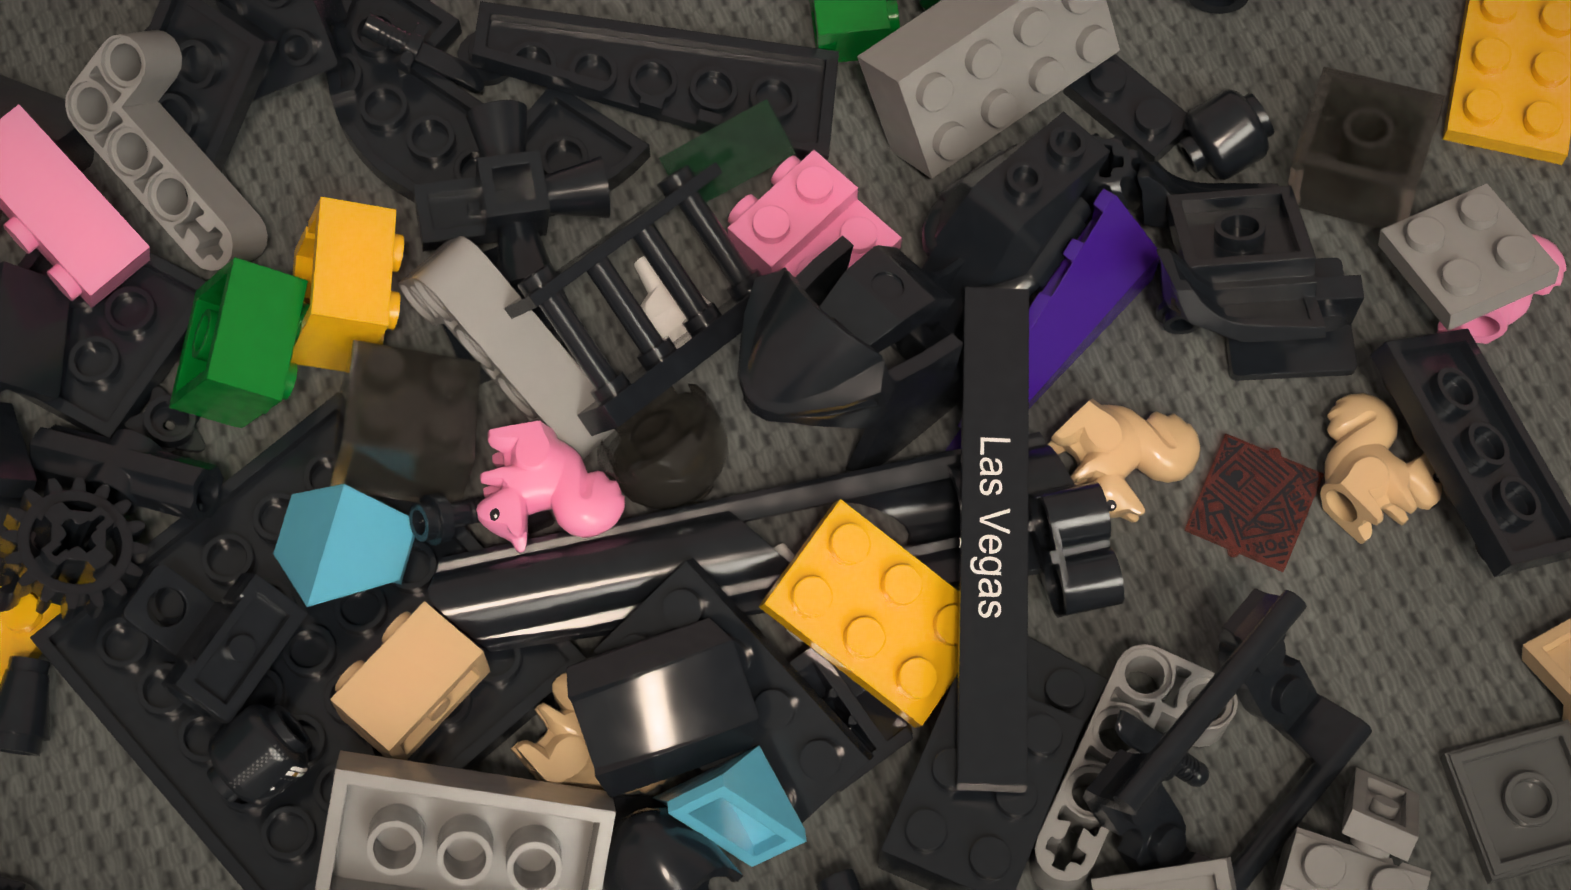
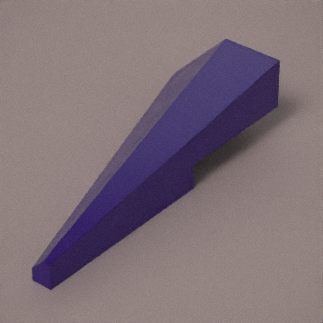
[945,188,1159,451]

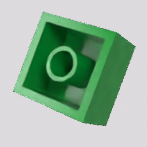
[169,257,310,428]

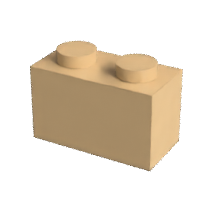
[330,601,490,761]

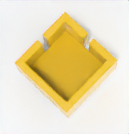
[291,197,404,373]

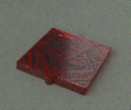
[1184,434,1324,572]

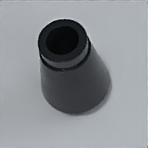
[0,656,50,756]

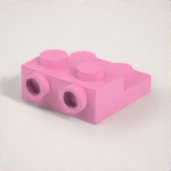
[727,150,902,277]

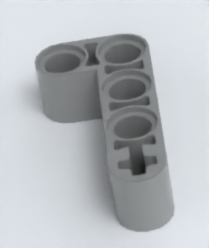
[65,30,268,271]
[398,236,618,460]
[1029,644,1238,890]

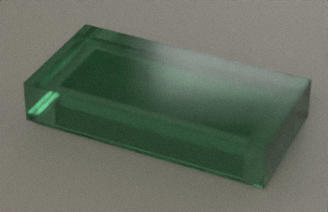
[659,98,797,202]

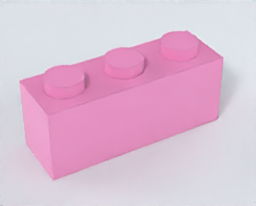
[0,104,150,308]

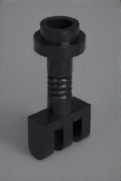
[409,485,555,546]

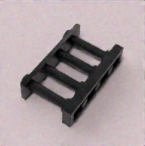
[504,162,787,436]

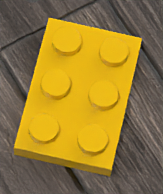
[1442,0,1571,165]
[758,499,959,728]

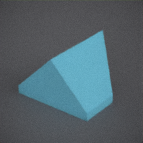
[273,484,415,607]
[652,745,807,867]

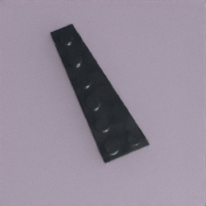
[472,1,839,161]

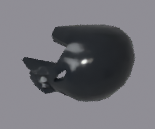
[603,807,743,890]

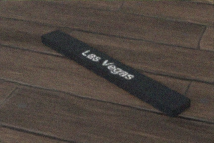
[956,287,1029,793]

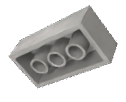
[857,0,1120,178]
[315,750,616,890]

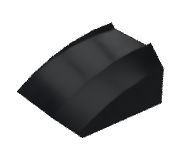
[566,618,760,798]

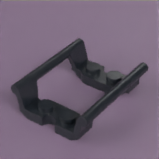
[1083,588,1372,890]

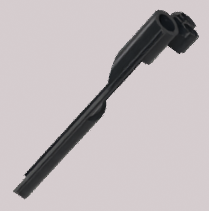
[428,432,1125,652]

